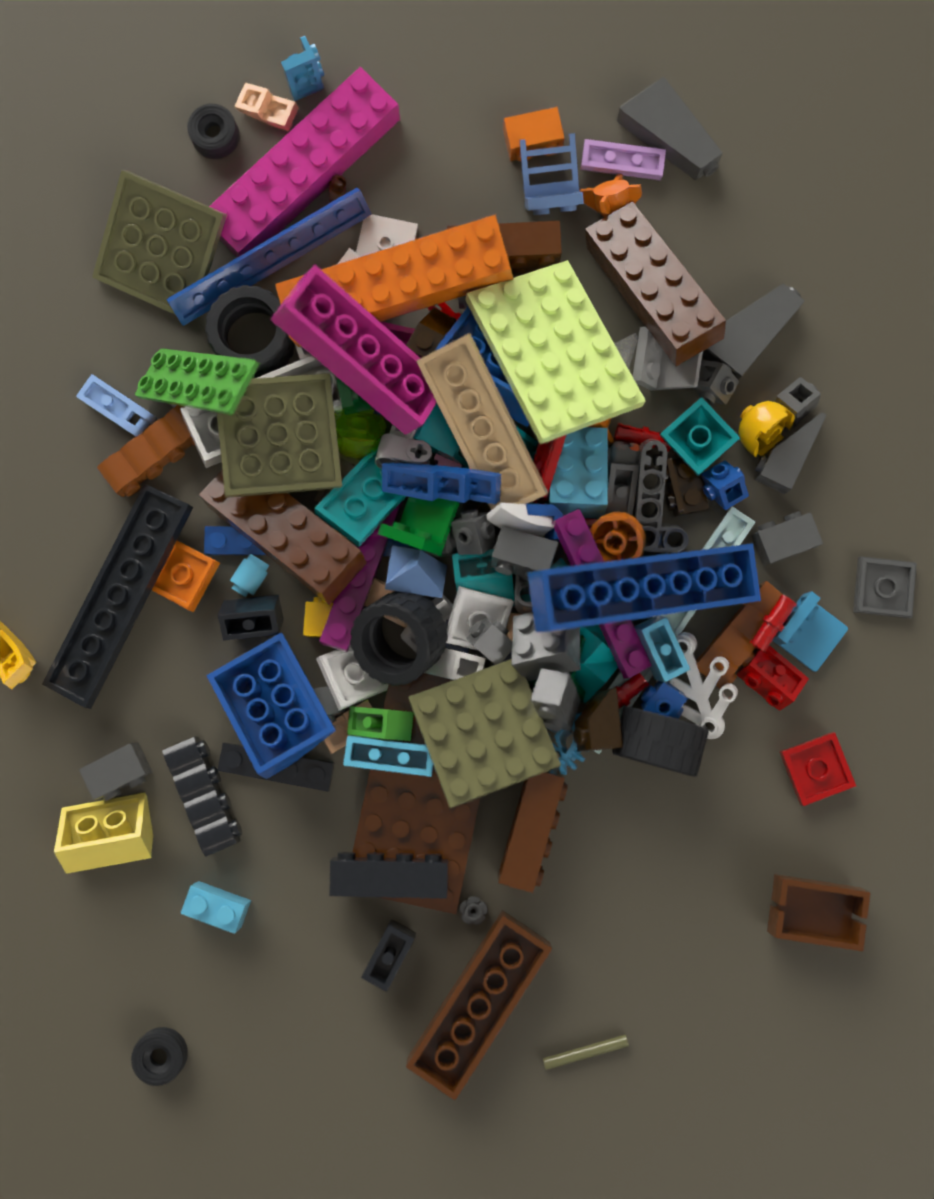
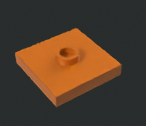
[152,541,220,612]

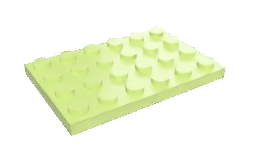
[465,260,646,444]

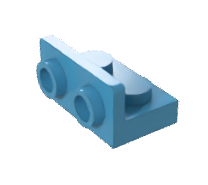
[281,36,325,101]

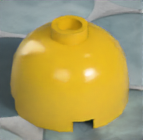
[738,401,795,457]

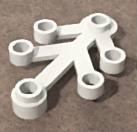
[656,632,738,739]

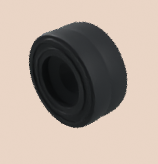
[187,104,239,159]
[131,1027,188,1086]

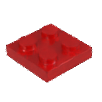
[780,732,856,806]

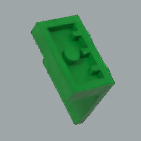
[378,497,459,556]

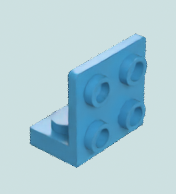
[772,591,848,672]

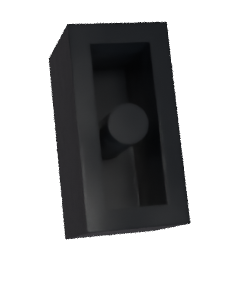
[217,595,284,641]
[361,919,416,992]

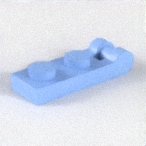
[76,374,157,437]

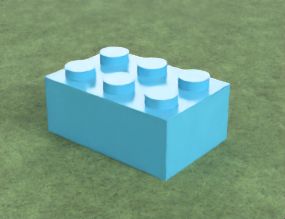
[548,427,608,519]

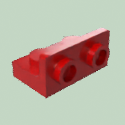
[737,645,809,711]

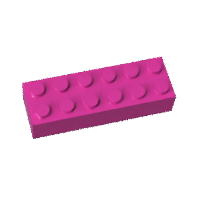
[271,265,437,435]

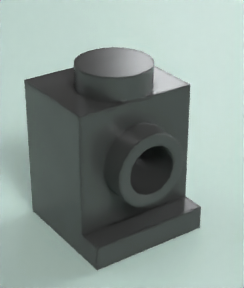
[775,377,821,428]

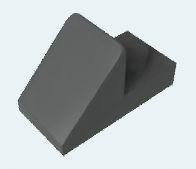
[605,462,639,516]

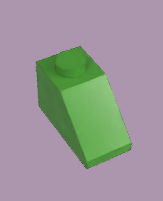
[347,706,413,741]

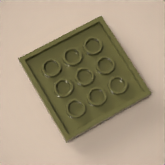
[92,170,227,321]
[217,373,342,498]
[408,659,561,809]

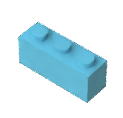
[343,735,433,776]

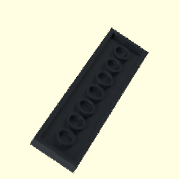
[42,484,194,709]

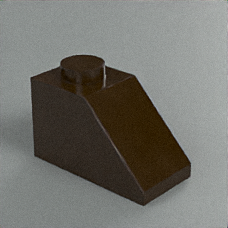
[406,308,457,358]
[573,688,622,752]

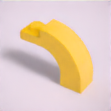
[0,621,36,689]

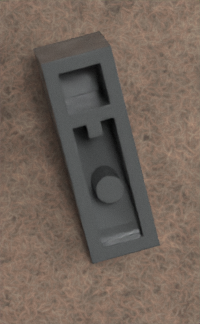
[754,412,827,494]

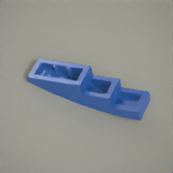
[382,463,501,504]

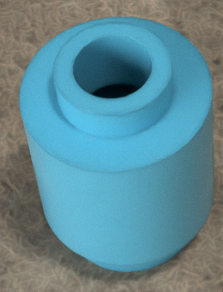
[230,554,269,597]

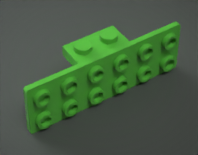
[135,348,259,415]

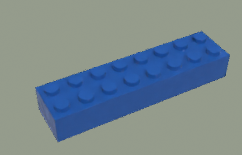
[528,543,761,633]

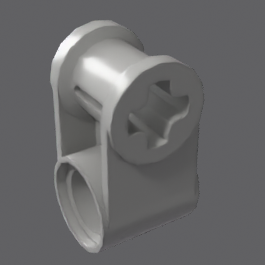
[375,433,432,469]

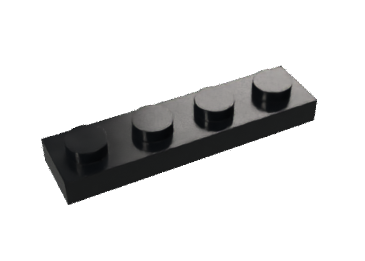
[217,742,335,792]

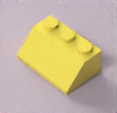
[54,793,153,874]

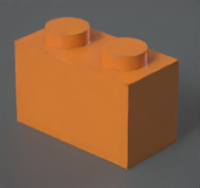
[503,107,565,161]

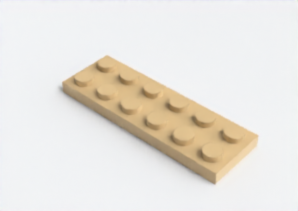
[417,334,548,510]

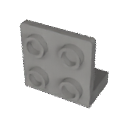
[633,327,703,391]

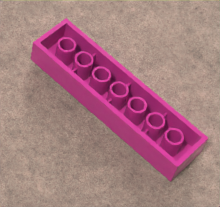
[209,67,400,257]

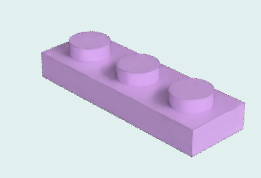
[581,139,666,180]

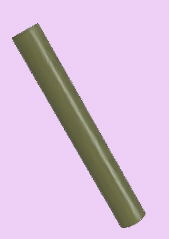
[543,1034,629,1070]

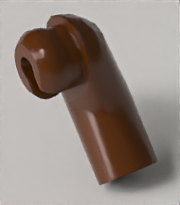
[329,175,346,203]

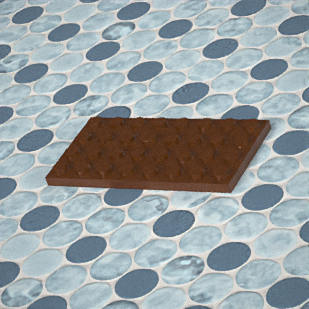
[353,673,480,914]

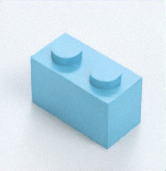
[634,616,691,682]
[180,881,251,934]

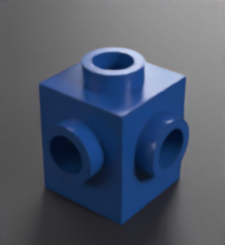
[702,460,749,510]
[641,680,688,719]

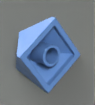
[385,546,447,598]

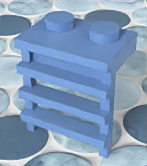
[519,133,584,215]

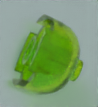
[334,409,387,459]

